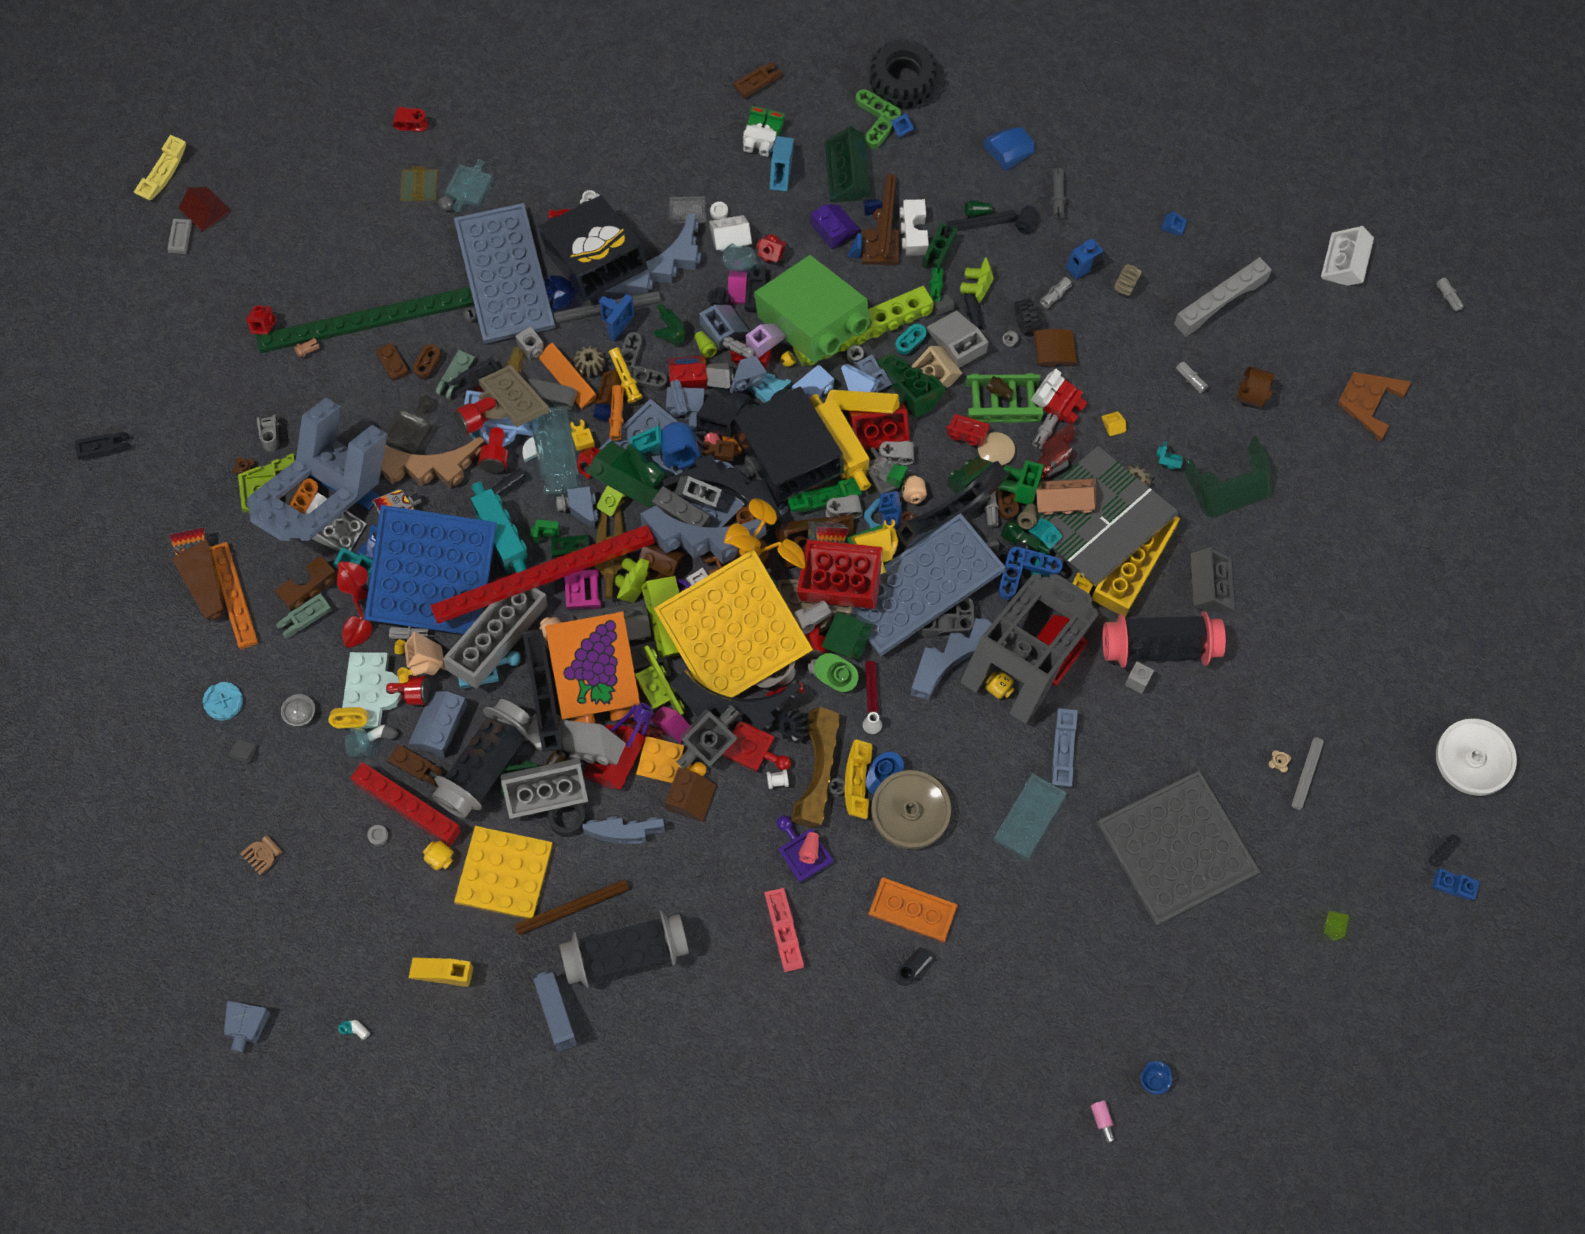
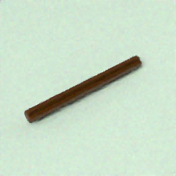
[878,173,896,257]
[514,879,629,935]

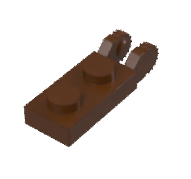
[734,62,783,99]
[387,744,444,786]

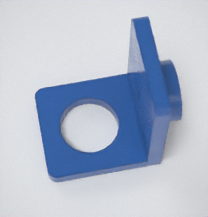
[357,524,378,560]

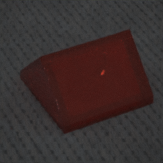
[179,187,230,232]

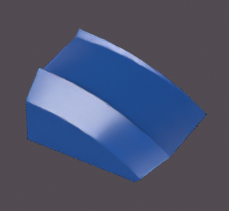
[984,127,1034,171]

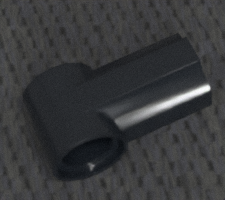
[895,947,933,986]

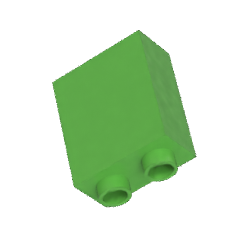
[754,255,870,363]

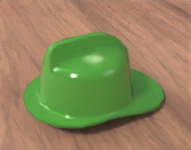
[814,653,858,692]

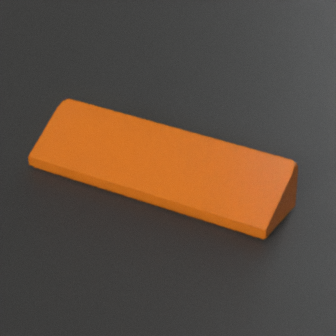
[538,343,596,410]

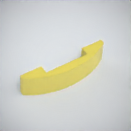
[134,135,186,201]

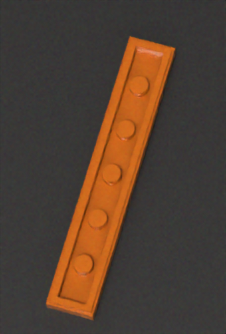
[211,542,259,650]

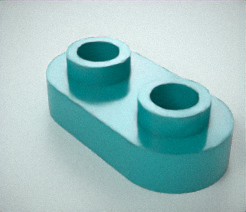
[895,324,926,355]

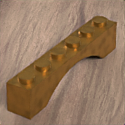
[791,707,839,828]

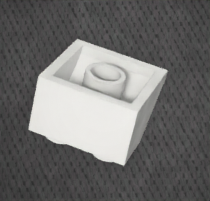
[709,215,752,252]

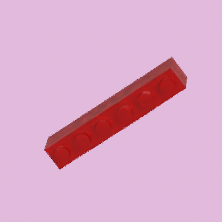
[350,762,461,848]

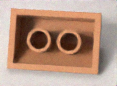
[1036,479,1096,514]

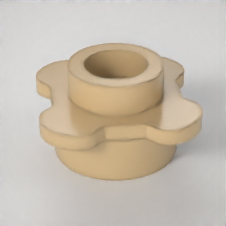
[1269,750,1291,772]

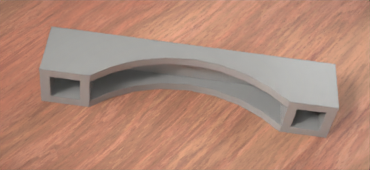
[1174,257,1272,337]

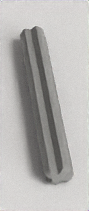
[1292,737,1324,810]

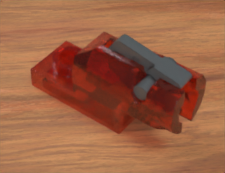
[1036,423,1075,479]

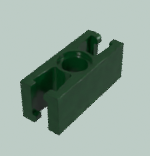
[922,222,958,273]

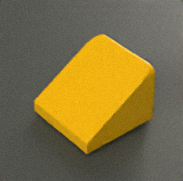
[1101,411,1126,436]

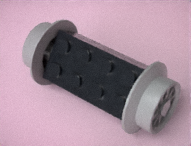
[432,699,532,819]
[559,910,689,988]

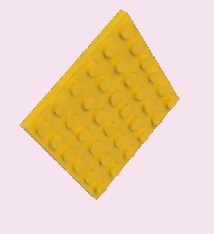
[654,549,813,709]

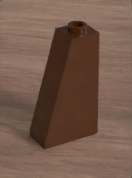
[171,539,225,621]

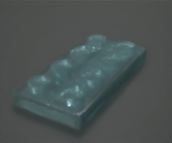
[993,773,1067,860]

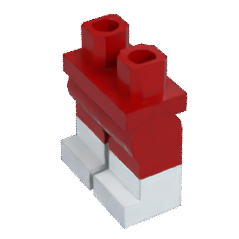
[1031,369,1087,425]

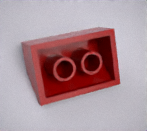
[849,403,909,450]
[1037,615,1088,686]
[582,725,646,790]

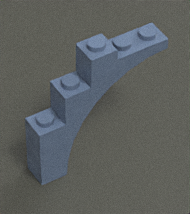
[605,213,701,295]
[640,506,767,564]
[910,618,992,701]

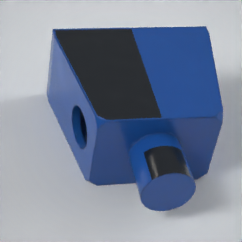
[1066,239,1104,280]

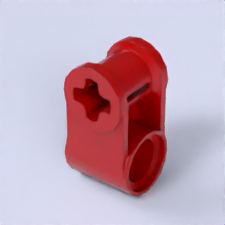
[392,107,428,132]

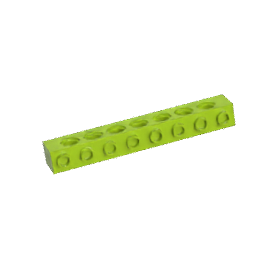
[793,286,934,367]

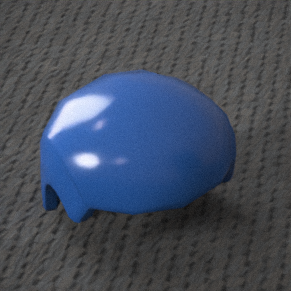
[1141,1060,1173,1095]

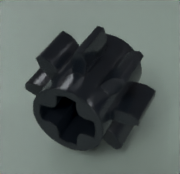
[708,287,730,306]

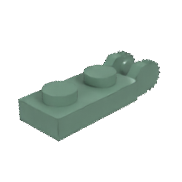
[436,350,476,399]
[276,593,332,638]

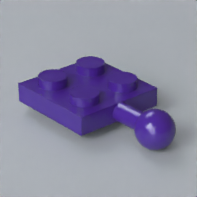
[776,815,833,883]

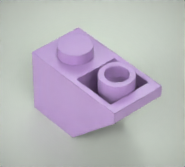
[746,323,786,358]

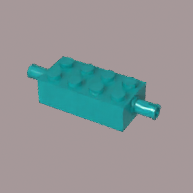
[471,482,529,575]

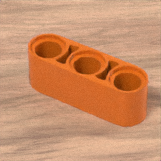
[288,479,318,514]

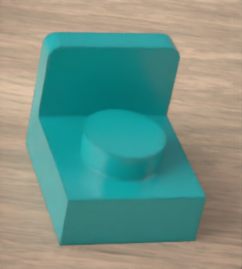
[1029,517,1062,549]

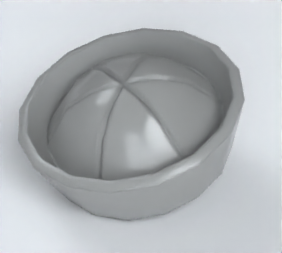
[281,694,315,726]

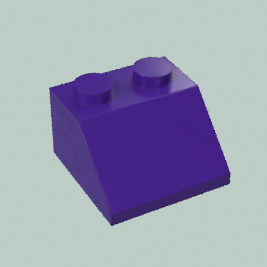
[810,204,860,249]

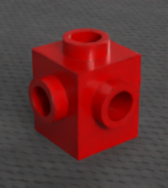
[757,234,787,262]
[246,305,276,334]

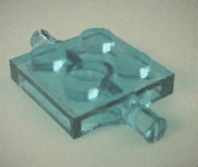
[445,159,492,212]

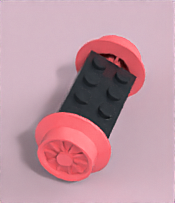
[1103,611,1226,668]

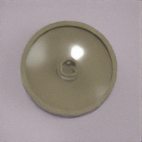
[871,770,951,849]

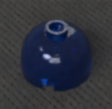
[544,275,575,312]

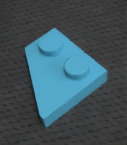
[747,373,791,403]

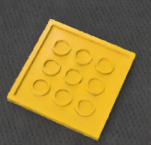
[454,826,553,919]

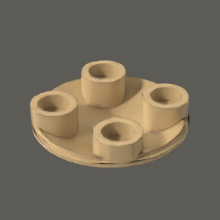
[978,432,1015,465]

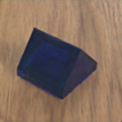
[862,199,882,216]

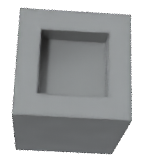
[515,326,544,360]
[1125,662,1154,694]

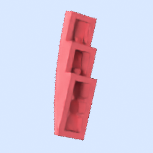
[764,888,804,972]

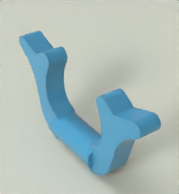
[864,498,902,529]

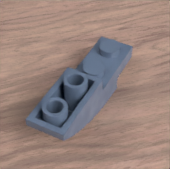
[582,816,665,844]

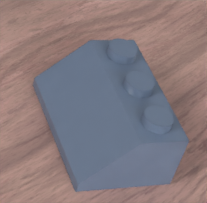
[408,691,468,758]

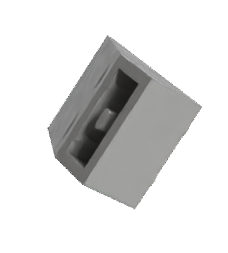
[926,311,988,368]

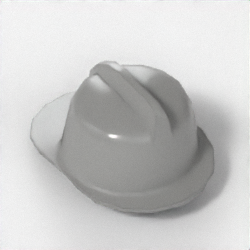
[756,661,796,688]

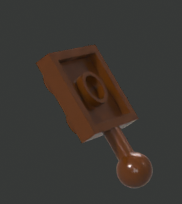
[862,208,898,265]

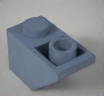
[730,355,767,393]
[567,486,598,529]

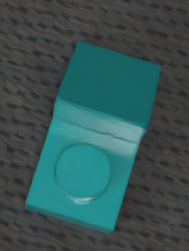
[629,426,662,455]

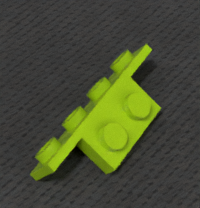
[635,645,685,716]

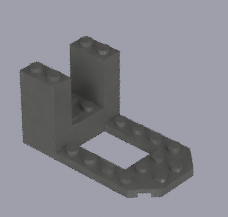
[960,574,1098,724]

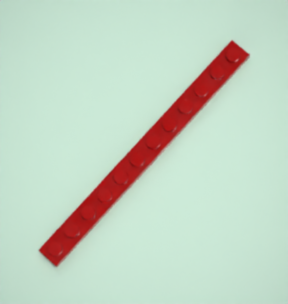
[430,525,655,624]

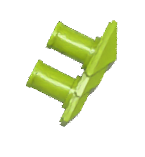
[960,257,994,303]
[613,558,650,603]

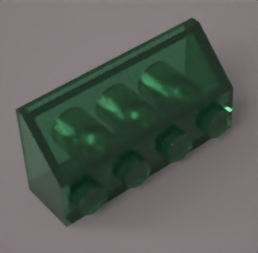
[825,126,870,202]

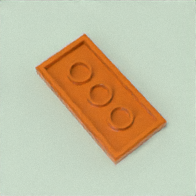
[868,877,958,943]

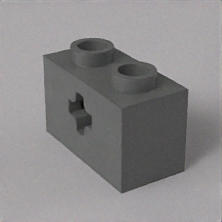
[675,476,721,508]

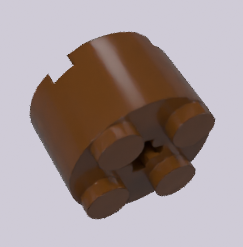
[1237,366,1275,408]

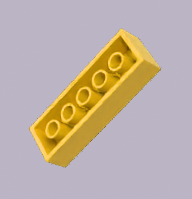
[1092,516,1180,617]

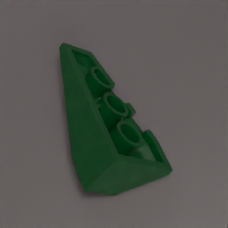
[876,354,946,418]
[586,441,660,508]

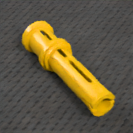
[608,347,643,404]

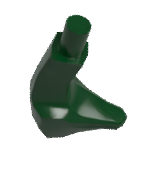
[654,303,686,346]
[626,444,671,488]
[1001,519,1052,555]

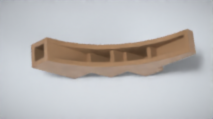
[381,436,486,489]

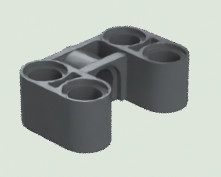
[918,597,974,638]

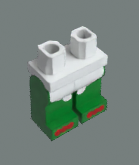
[743,106,784,157]

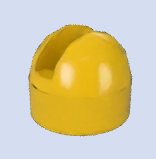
[780,351,796,367]

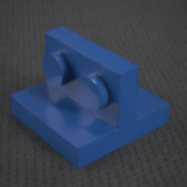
[599,293,634,342]

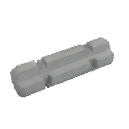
[723,337,755,358]

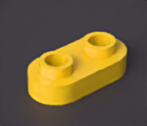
[328,707,369,728]

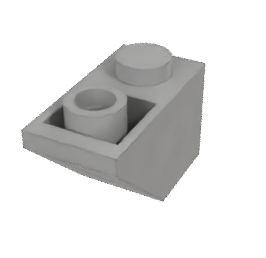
[706,363,733,388]

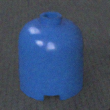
[661,422,700,469]

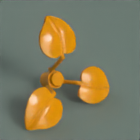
[724,498,805,569]

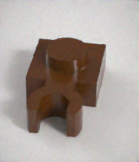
[702,440,735,461]

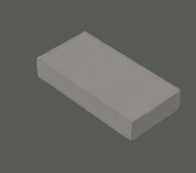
[167,219,192,254]

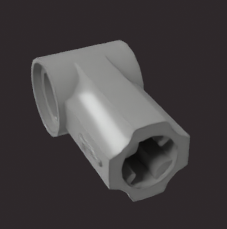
[793,600,832,635]

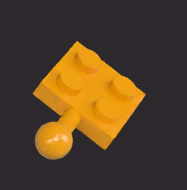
[636,736,706,784]

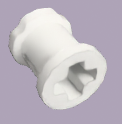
[767,770,789,789]

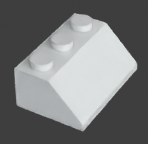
[1321,226,1374,286]

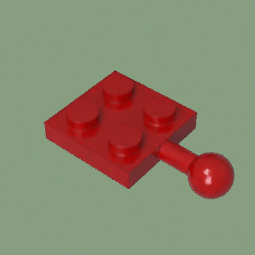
[722,721,791,772]

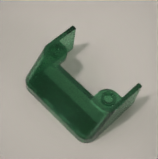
[1183,436,1273,518]

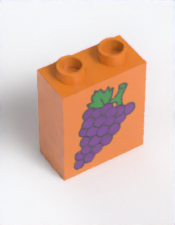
[545,612,640,724]

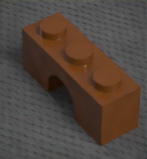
[275,555,337,612]

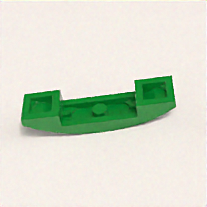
[787,478,862,512]

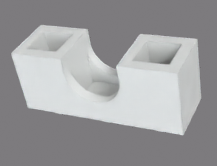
[900,199,928,256]

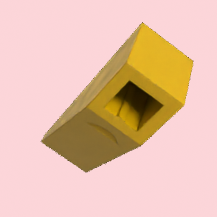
[409,958,473,987]

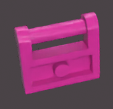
[565,570,601,610]

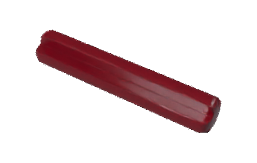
[865,661,878,714]

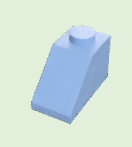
[841,364,880,392]

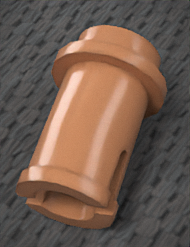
[294,338,319,358]

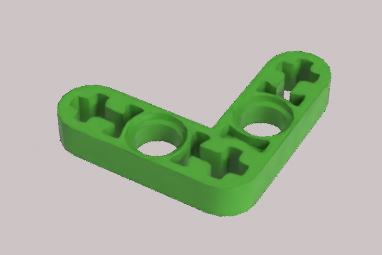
[856,90,901,149]

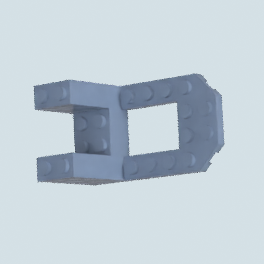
[247,398,387,541]

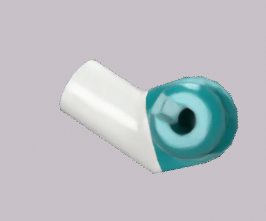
[338,1020,370,1040]

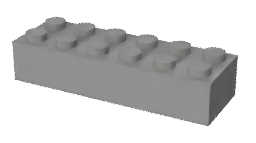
[443,588,547,689]

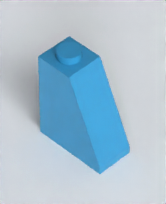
[770,136,794,191]

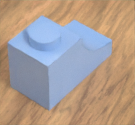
[792,364,834,398]

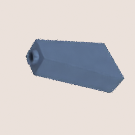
[533,971,577,1052]

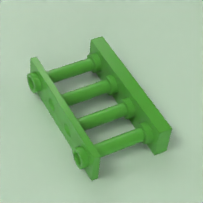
[965,373,1043,423]

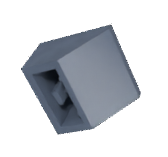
[699,305,750,351]

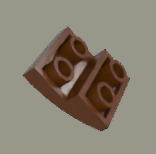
[1034,329,1077,367]

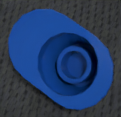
[866,751,904,795]

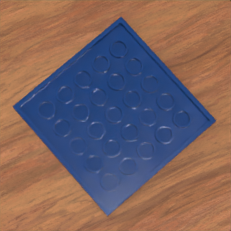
[364,505,497,634]

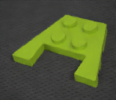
[238,454,294,513]

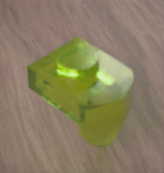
[1324,910,1349,941]

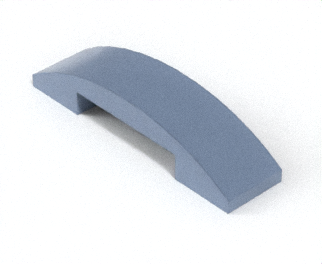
[1052,708,1078,787]

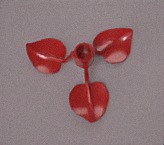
[337,562,372,648]

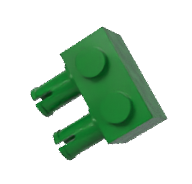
[998,460,1044,505]

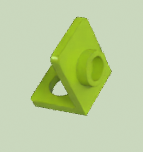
[596,485,628,516]

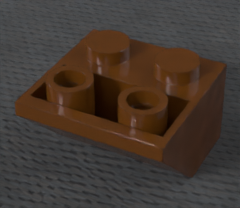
[638,541,685,581]

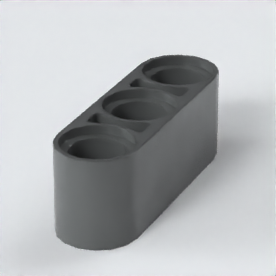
[527,379,577,411]

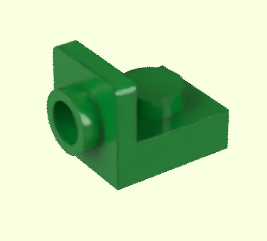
[531,519,560,544]

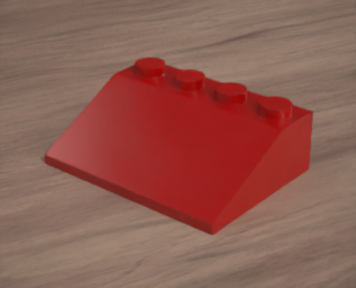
[796,540,883,609]

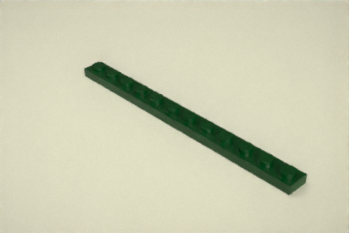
[256,287,475,354]

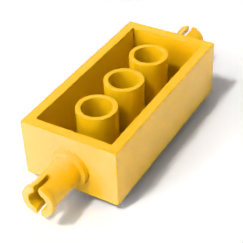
[809,394,871,491]

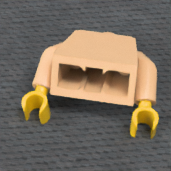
[394,631,446,683]

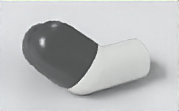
[367,725,398,741]

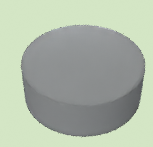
[367,825,388,846]

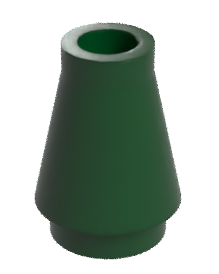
[964,200,992,218]

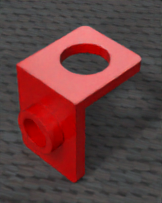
[575,447,600,479]

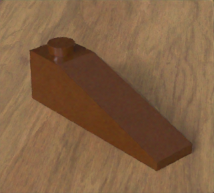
[775,514,854,567]

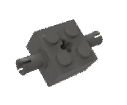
[676,705,740,769]

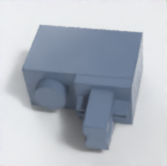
[666,387,705,431]

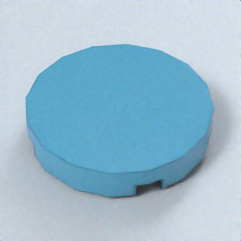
[202,682,243,721]

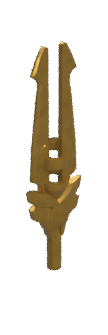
[595,493,627,599]

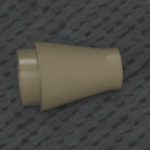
[1018,504,1037,529]

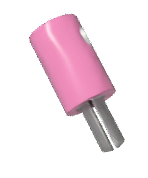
[1091,1101,1114,1142]

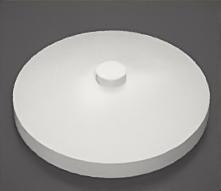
[1436,719,1517,796]

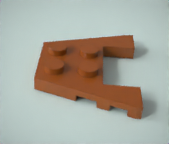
[1337,372,1411,441]

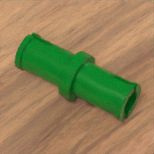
[929,267,944,302]

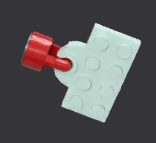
[342,652,430,729]

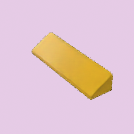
[825,390,899,413]

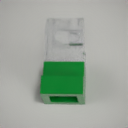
[870,456,908,489]

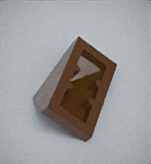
[595,369,627,406]

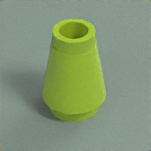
[694,331,717,358]

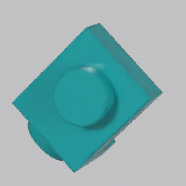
[1156,441,1183,469]

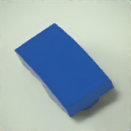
[879,491,901,531]
[1432,868,1479,901]

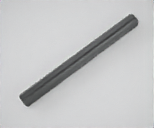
[554,291,660,323]

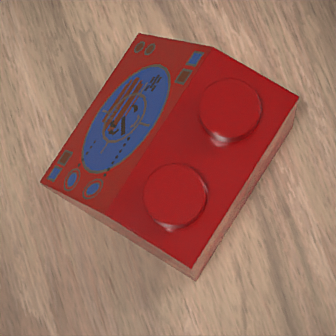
[668,356,708,390]

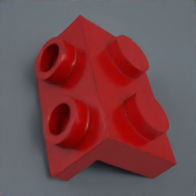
[946,414,990,446]

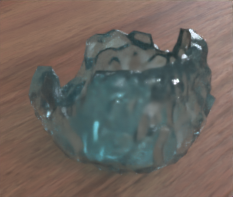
[723,243,757,272]

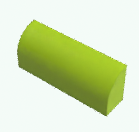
[641,576,680,658]

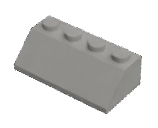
[501,758,588,819]

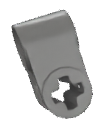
[257,414,280,452]
[878,441,914,465]
[825,495,863,519]

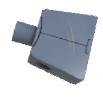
[224,1001,270,1053]

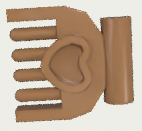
[240,835,282,876]

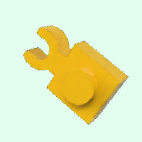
[570,419,595,451]

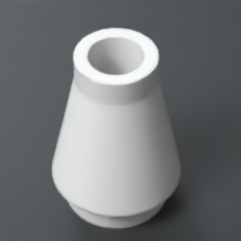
[863,712,882,734]

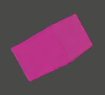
[728,270,748,304]
[650,706,690,744]

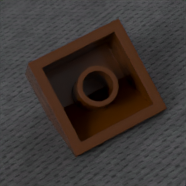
[665,767,716,822]

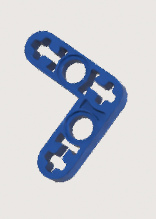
[998,547,1062,600]

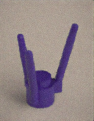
[610,703,653,747]

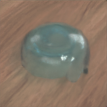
[345,727,370,758]

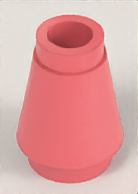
[799,832,819,864]

